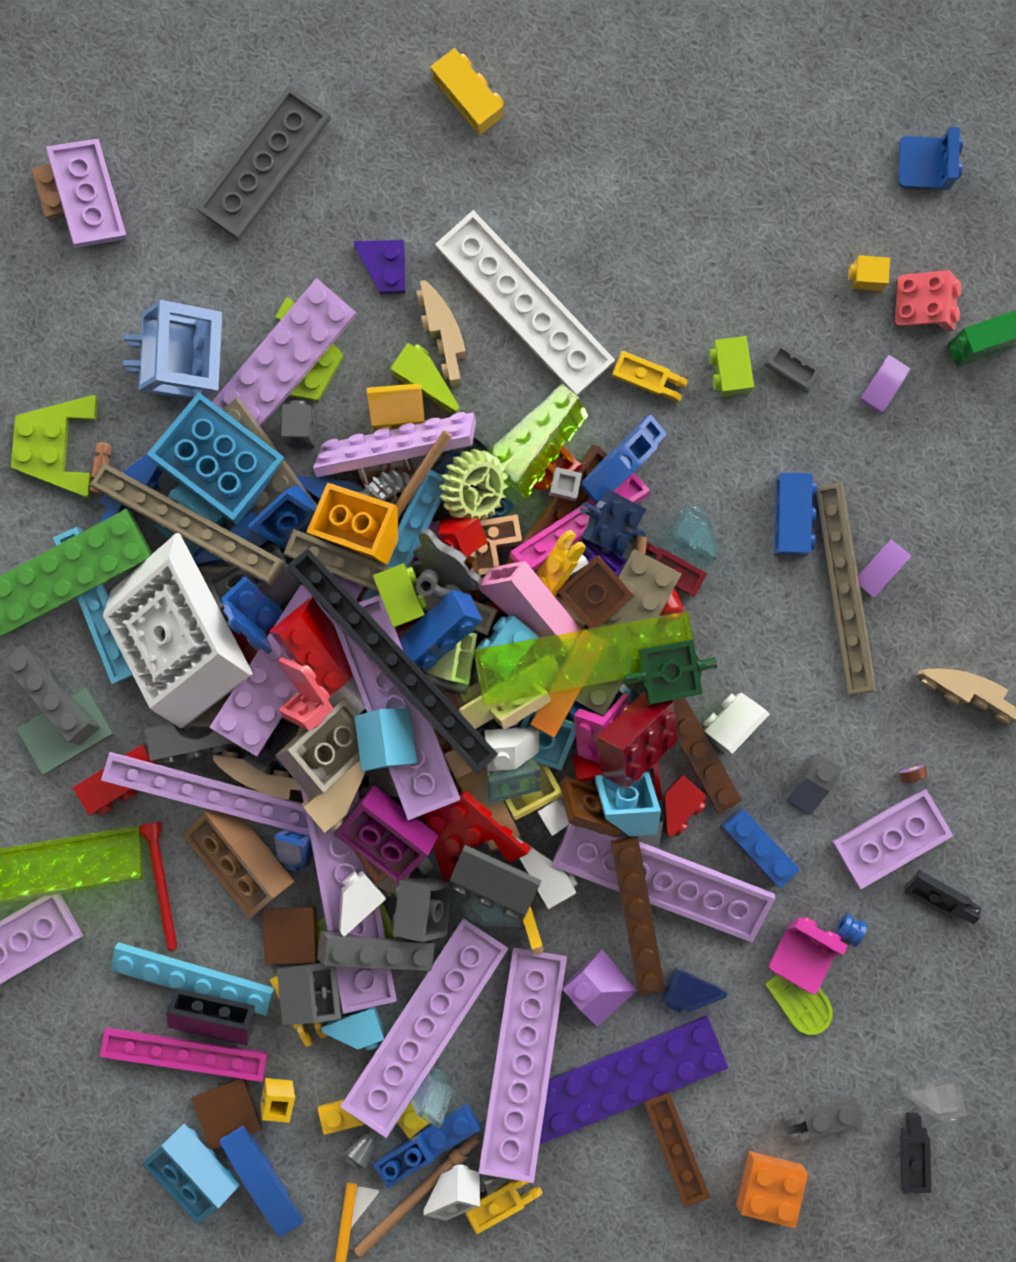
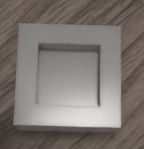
[549,467,582,501]

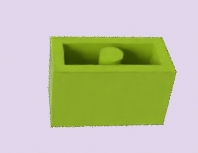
[709,336,754,397]
[373,563,428,627]

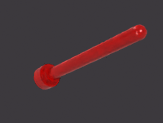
[139,821,177,951]

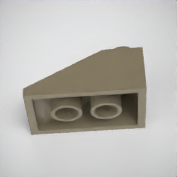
[275,698,360,798]

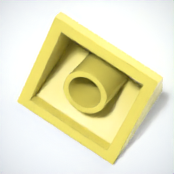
[496,762,562,820]

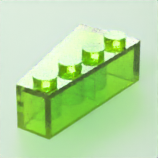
[487,384,588,500]

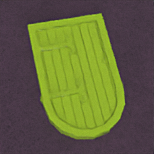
[765,975,833,1035]

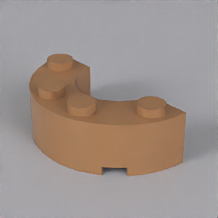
[444,749,521,851]

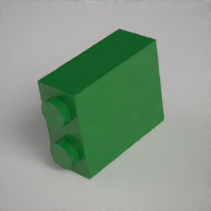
[948,310,1016,367]

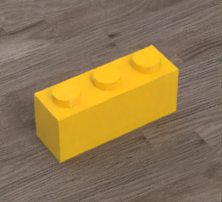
[430,48,504,135]

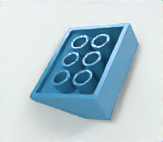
[147,392,285,527]

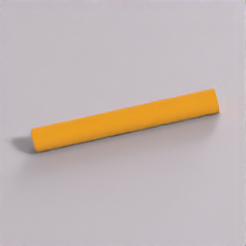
[335,1183,357,1262]

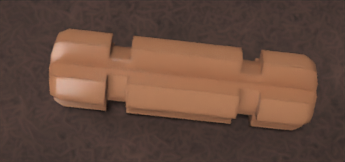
[90,442,112,494]

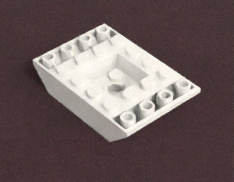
[103,533,253,728]

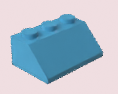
[142,1124,240,1224]

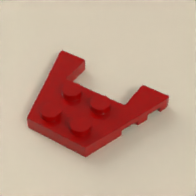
[422,791,531,881]

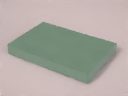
[17,688,115,775]

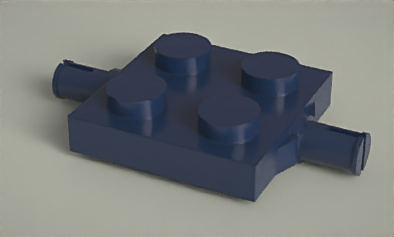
[580,489,646,556]

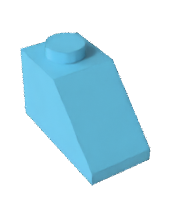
[321,1006,386,1051]

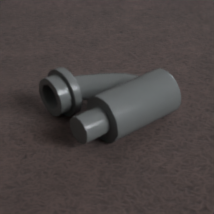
[416,569,461,599]

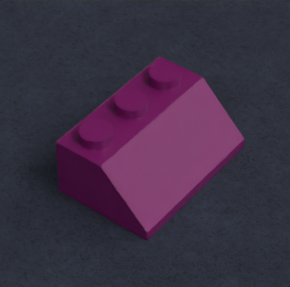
[334,785,439,885]

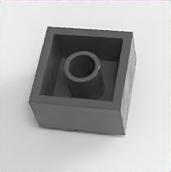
[392,876,453,942]

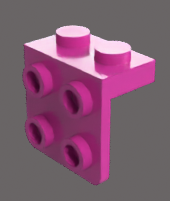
[574,693,631,764]
[768,917,848,994]

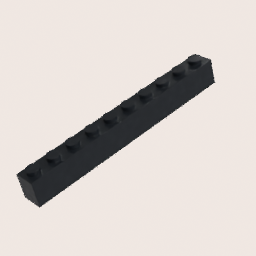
[287,548,498,775]

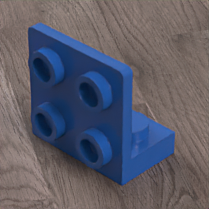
[221,576,284,654]

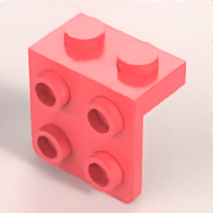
[895,270,961,331]
[277,657,334,731]

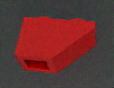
[662,775,707,837]

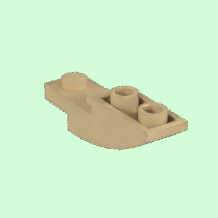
[417,280,466,387]
[916,668,1016,725]
[213,751,301,800]

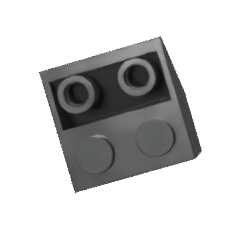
[277,962,341,1025]

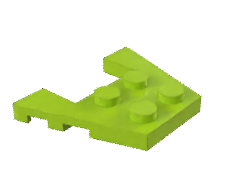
[276,297,344,402]
[11,395,98,498]

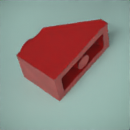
[438,517,488,557]

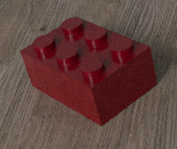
[597,692,677,789]

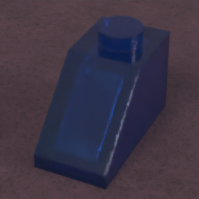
[662,967,728,1013]

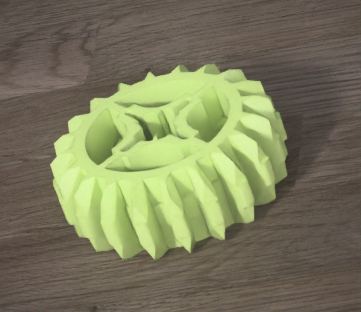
[439,450,509,521]

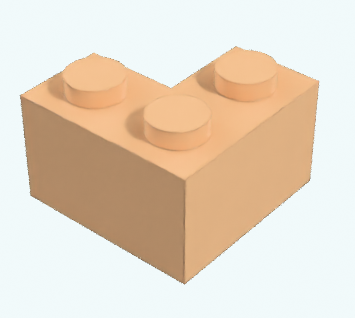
[470,515,522,579]

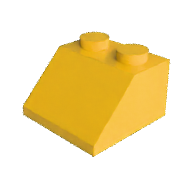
[367,383,425,432]

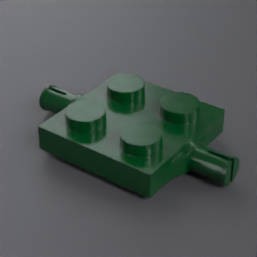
[624,639,717,704]

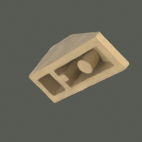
[302,759,366,833]

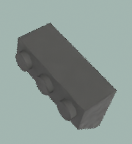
[206,543,300,631]
[449,845,542,921]

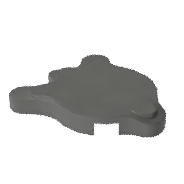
[409,529,482,591]

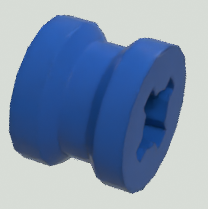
[835,913,867,947]

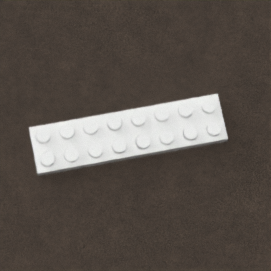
[435,210,615,397]

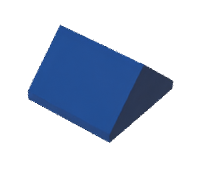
[248,485,317,549]

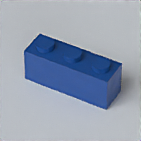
[774,472,817,556]
[399,589,483,670]
[719,808,800,888]

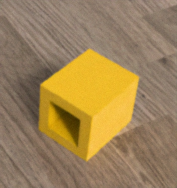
[848,255,890,291]
[260,1078,295,1123]

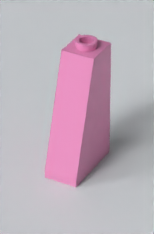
[478,561,582,653]

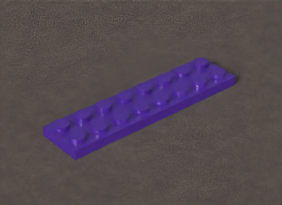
[539,1015,728,1145]

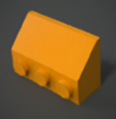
[306,483,398,565]

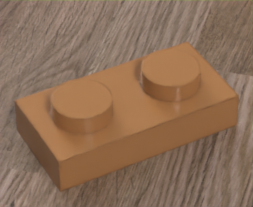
[32,164,64,220]

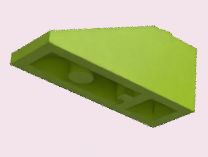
[390,343,460,415]

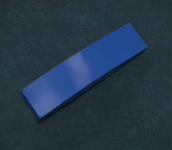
[220,1125,303,1237]

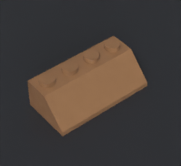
[182,809,295,919]

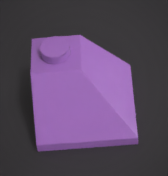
[562,949,638,1027]

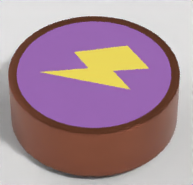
[898,765,928,783]

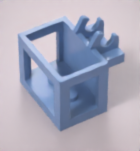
[122,300,222,399]

